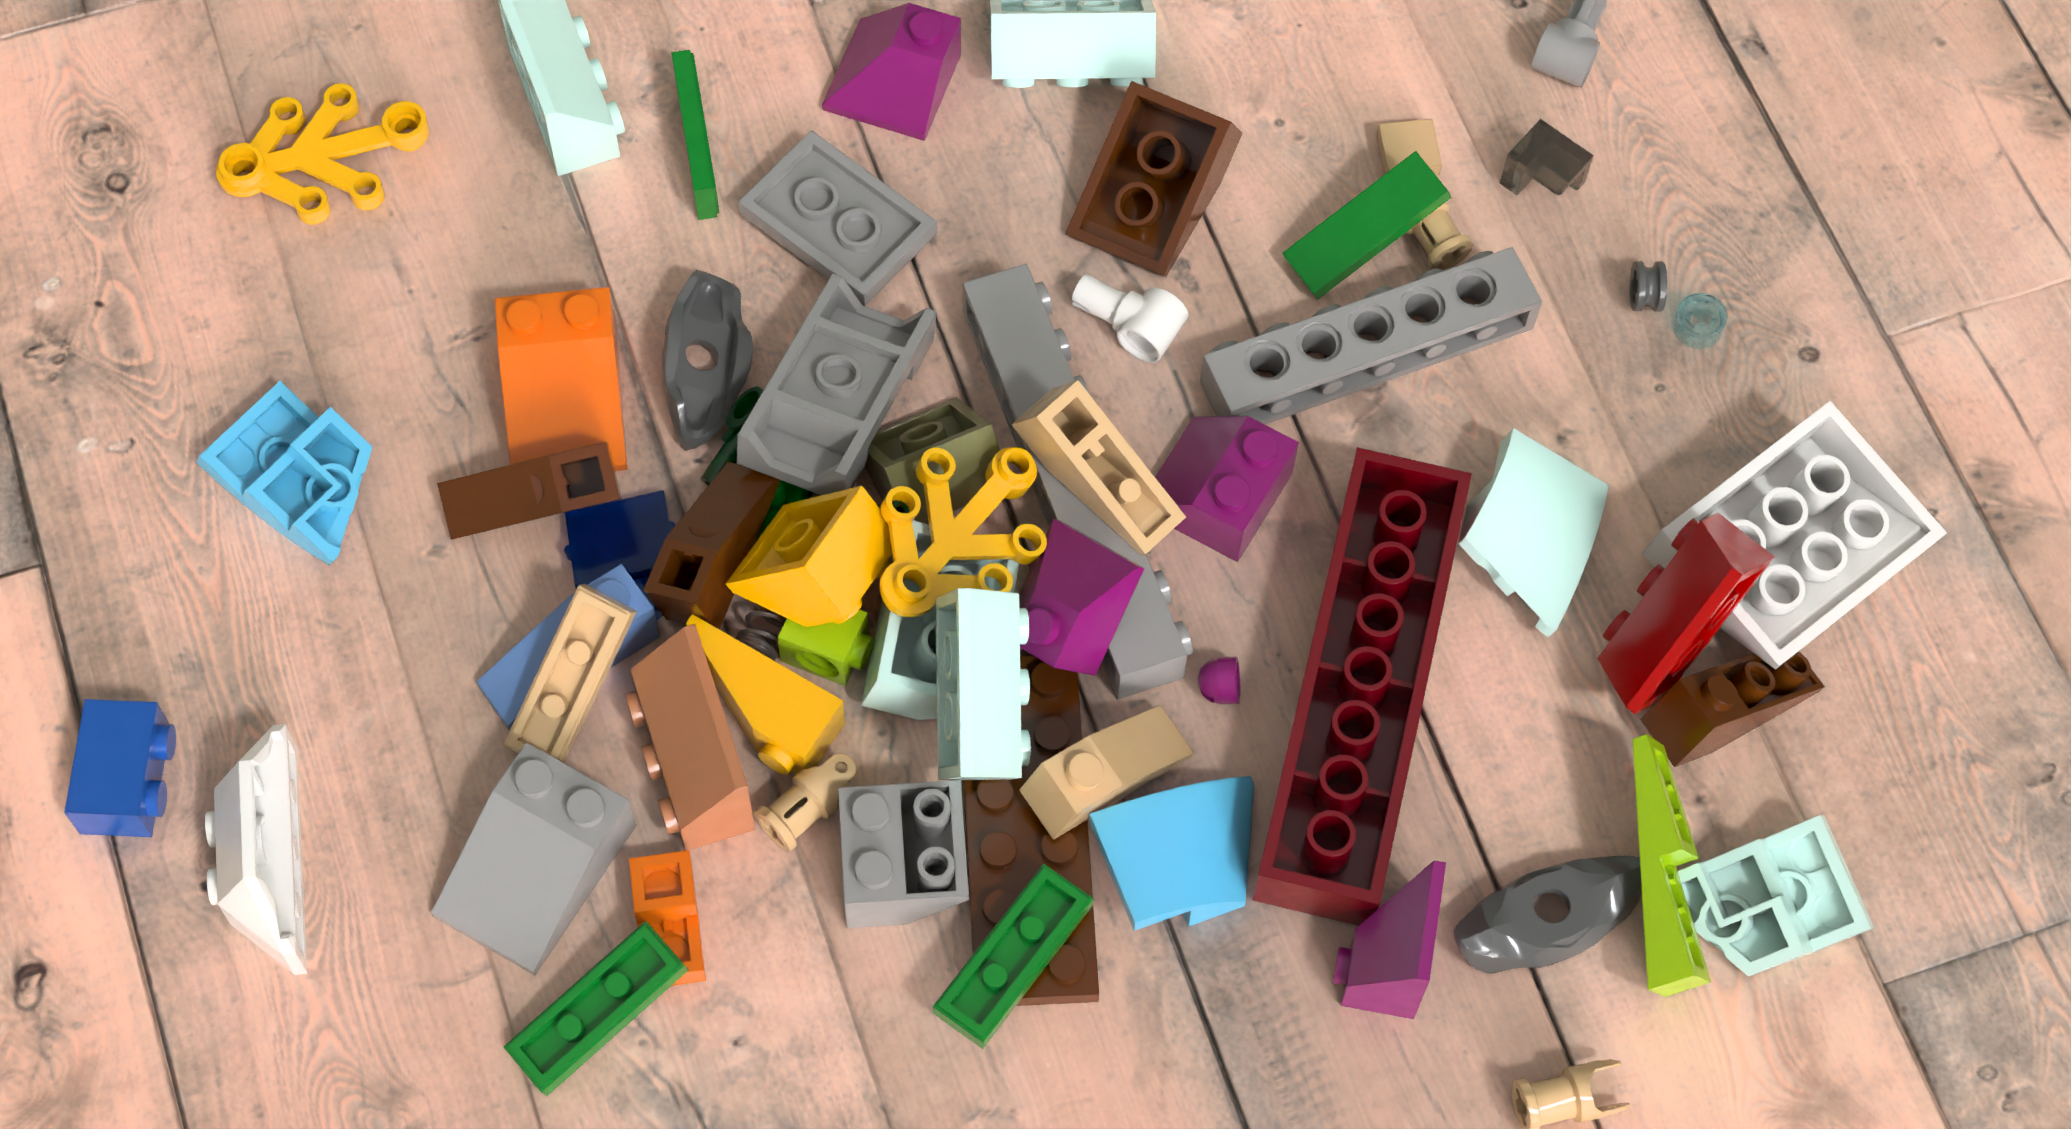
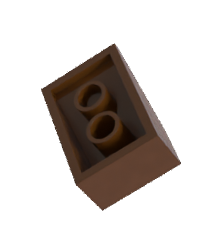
[1065,81,1243,277]

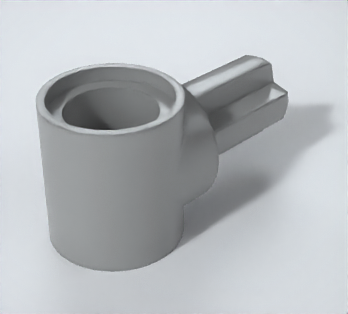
[1531,0,1607,88]

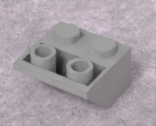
[838,780,969,928]

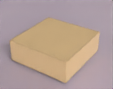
[1377,118,1442,175]

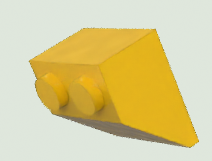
[726,486,892,627]

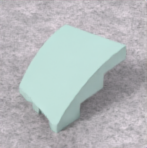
[1459,428,1609,637]
[1678,815,1874,977]

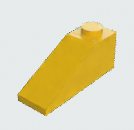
[686,614,845,775]

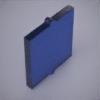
[564,490,676,589]

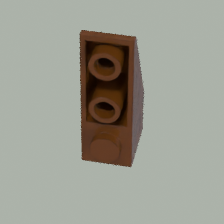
[437,442,622,540]
[643,462,781,630]
[1640,651,1825,767]

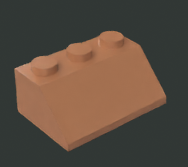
[625,624,755,850]

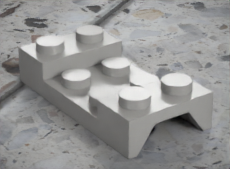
[737,274,937,495]

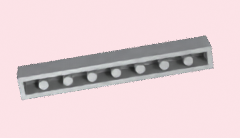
[963,264,1193,699]

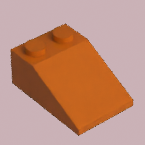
[495,287,628,471]

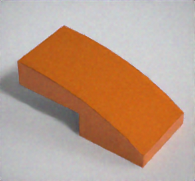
[629,850,706,986]

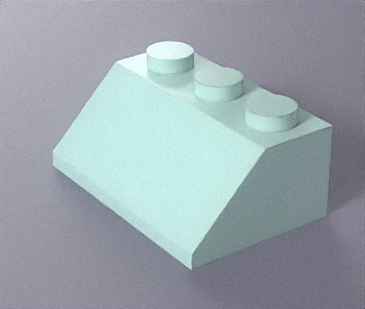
[497,0,625,176]
[990,0,1156,88]
[861,520,1019,720]
[936,588,1031,780]

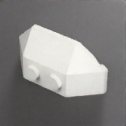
[205,724,307,975]

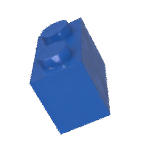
[64,699,176,837]

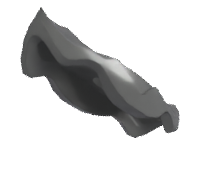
[662,270,753,451]
[1454,856,1642,974]

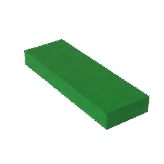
[671,50,719,220]
[1282,151,1452,300]
[932,864,1094,1049]
[503,921,689,1096]

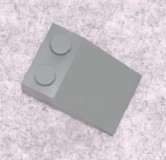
[431,742,636,976]

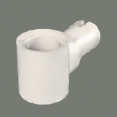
[1072,274,1189,363]

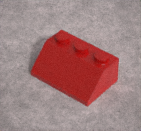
[1597,512,1775,714]

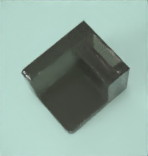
[1499,119,1594,196]

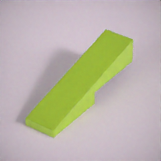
[1632,734,1712,997]

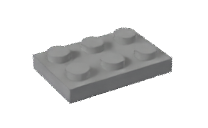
[738,130,937,306]

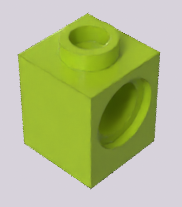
[778,609,874,686]

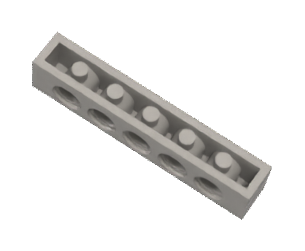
[1200,247,1542,425]

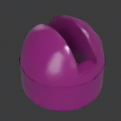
[1197,656,1241,704]

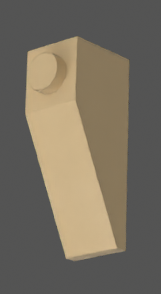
[1011,380,1186,555]
[1019,705,1194,840]

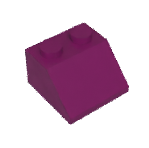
[1155,416,1299,562]

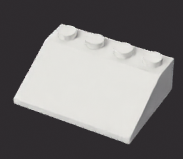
[1642,401,1947,670]

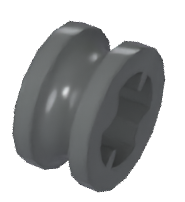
[1629,261,1667,312]

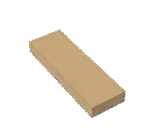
[503,584,637,763]

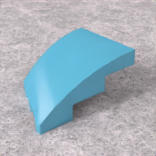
[196,381,373,565]
[1089,776,1254,931]

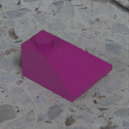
[822,3,961,141]
[1019,518,1145,676]
[1333,860,1446,1019]

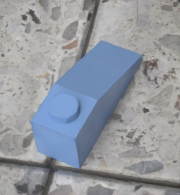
[476,564,660,731]

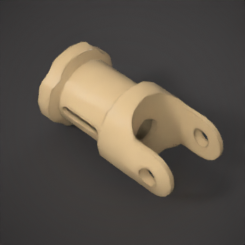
[1407,202,1473,270]
[753,753,856,853]
[1511,1059,1630,1129]

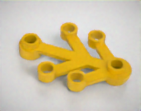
[216,83,429,225]
[880,447,1047,617]

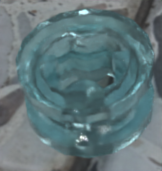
[1673,293,1728,349]

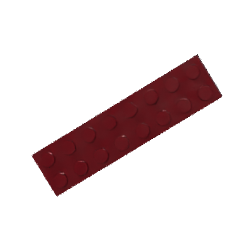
[1252,447,1472,926]

